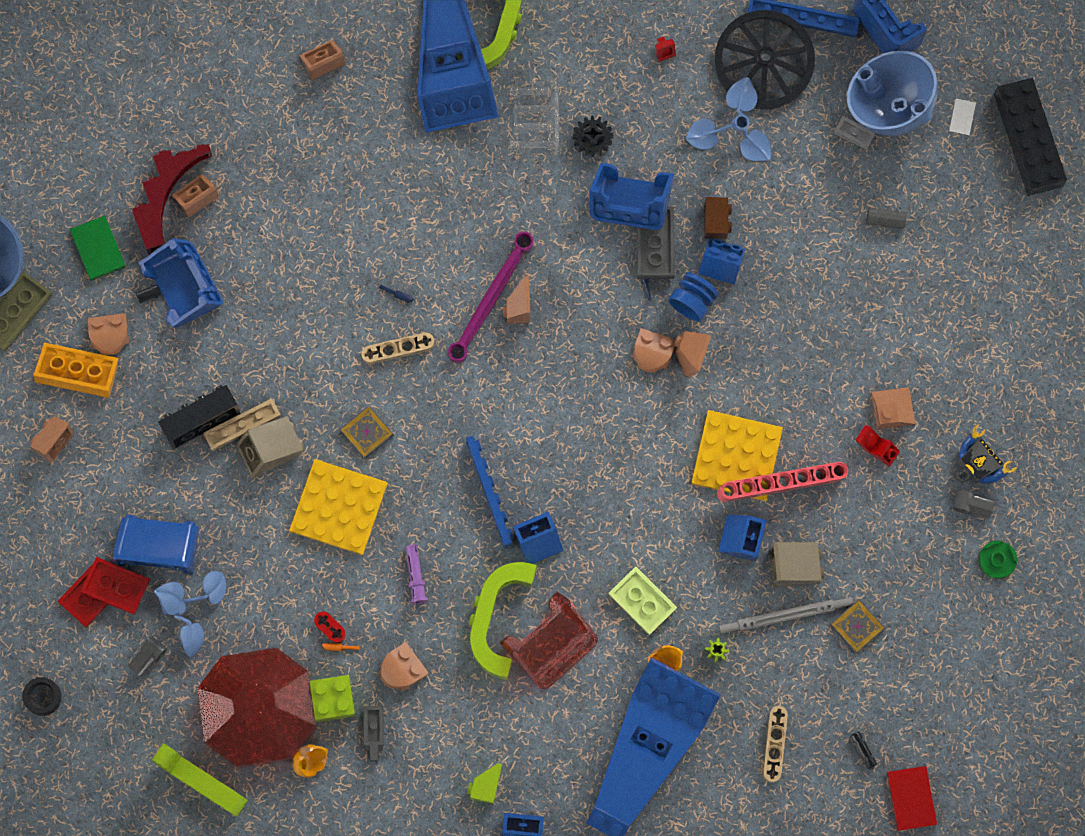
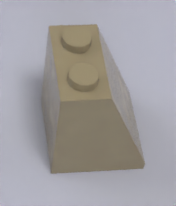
[236,416,304,478]
[770,542,824,588]

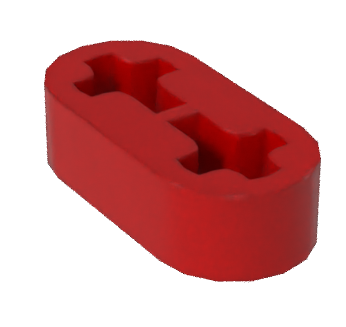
[314,612,346,643]

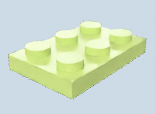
[608,567,677,636]

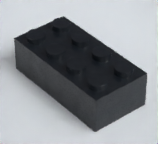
[158,385,241,450]

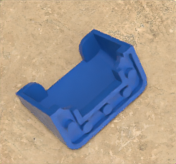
[589,163,674,230]
[139,238,223,328]
[112,514,199,574]

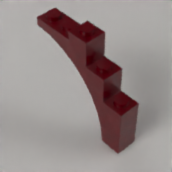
[132,144,212,255]

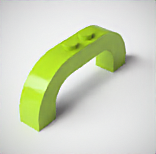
[458,0,522,70]
[469,562,537,680]

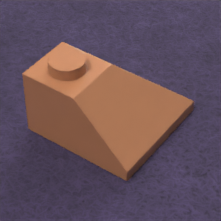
[503,276,530,324]
[674,331,711,378]
[871,387,915,429]

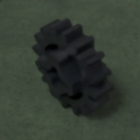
[573,116,613,157]

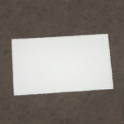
[949,99,976,135]

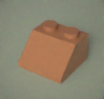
[30,416,74,463]

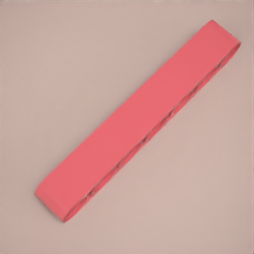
[717,462,848,502]

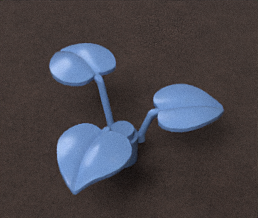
[686,77,771,161]
[154,571,226,658]

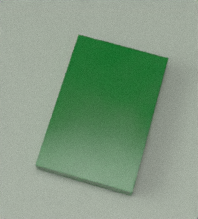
[70,215,126,281]

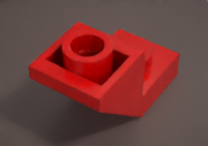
[855,425,900,467]

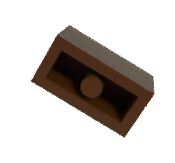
[704,197,732,239]

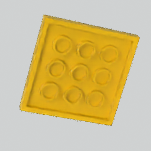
[691,410,783,502]
[289,459,388,555]

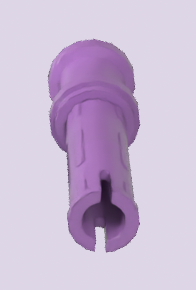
[405,544,428,605]

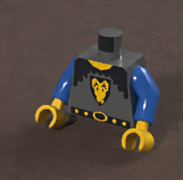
[955,424,1017,484]

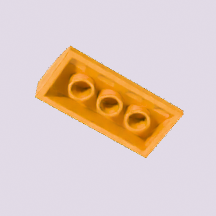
[33,343,119,398]

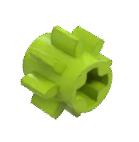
[704,638,729,663]

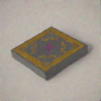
[339,406,394,459]
[830,599,885,654]

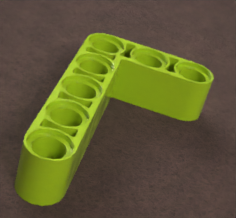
[152,743,248,817]

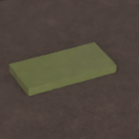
[0,271,53,352]

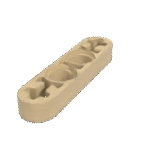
[361,333,434,364]
[763,706,788,783]

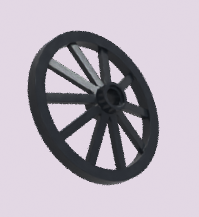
[714,10,815,109]

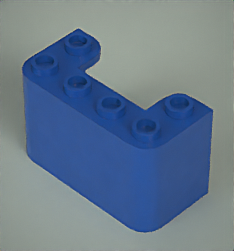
[852,0,927,54]

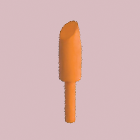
[322,643,359,651]

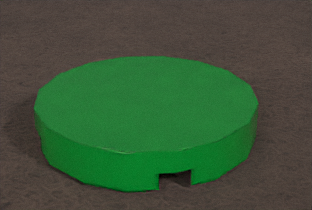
[978,540,1018,579]

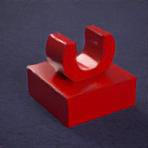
[655,36,676,62]

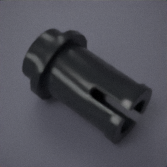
[136,284,161,304]

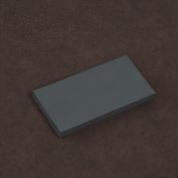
[636,206,675,279]

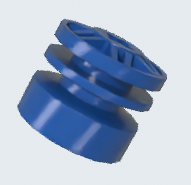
[668,272,719,322]

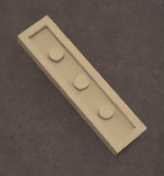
[203,398,281,451]

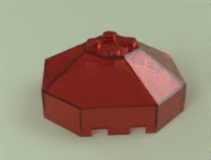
[197,648,317,769]

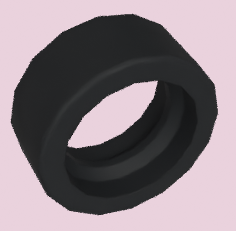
[22,677,61,716]

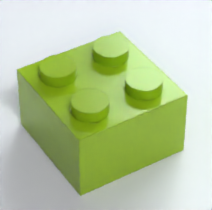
[310,675,356,723]

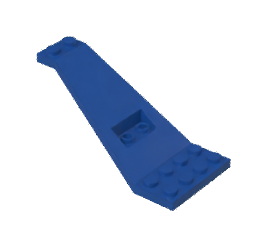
[417,0,499,133]
[586,657,721,836]

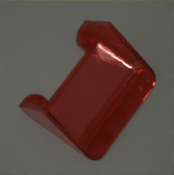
[500,591,598,689]

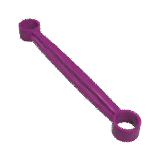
[448,231,534,363]

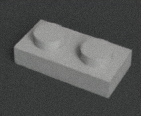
[834,116,875,150]

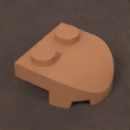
[88,313,129,355]
[633,328,675,373]
[379,642,429,691]

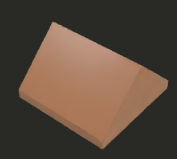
[299,40,345,80]
[171,174,219,218]

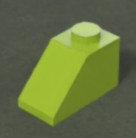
[467,763,502,805]

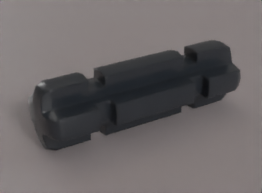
[850,731,877,769]

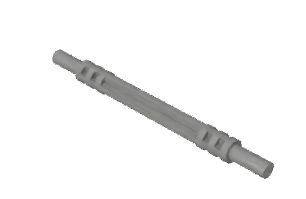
[719,597,853,633]

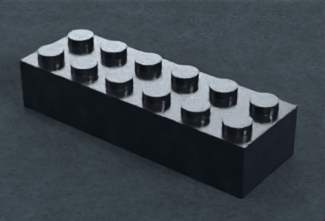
[994,78,1067,196]

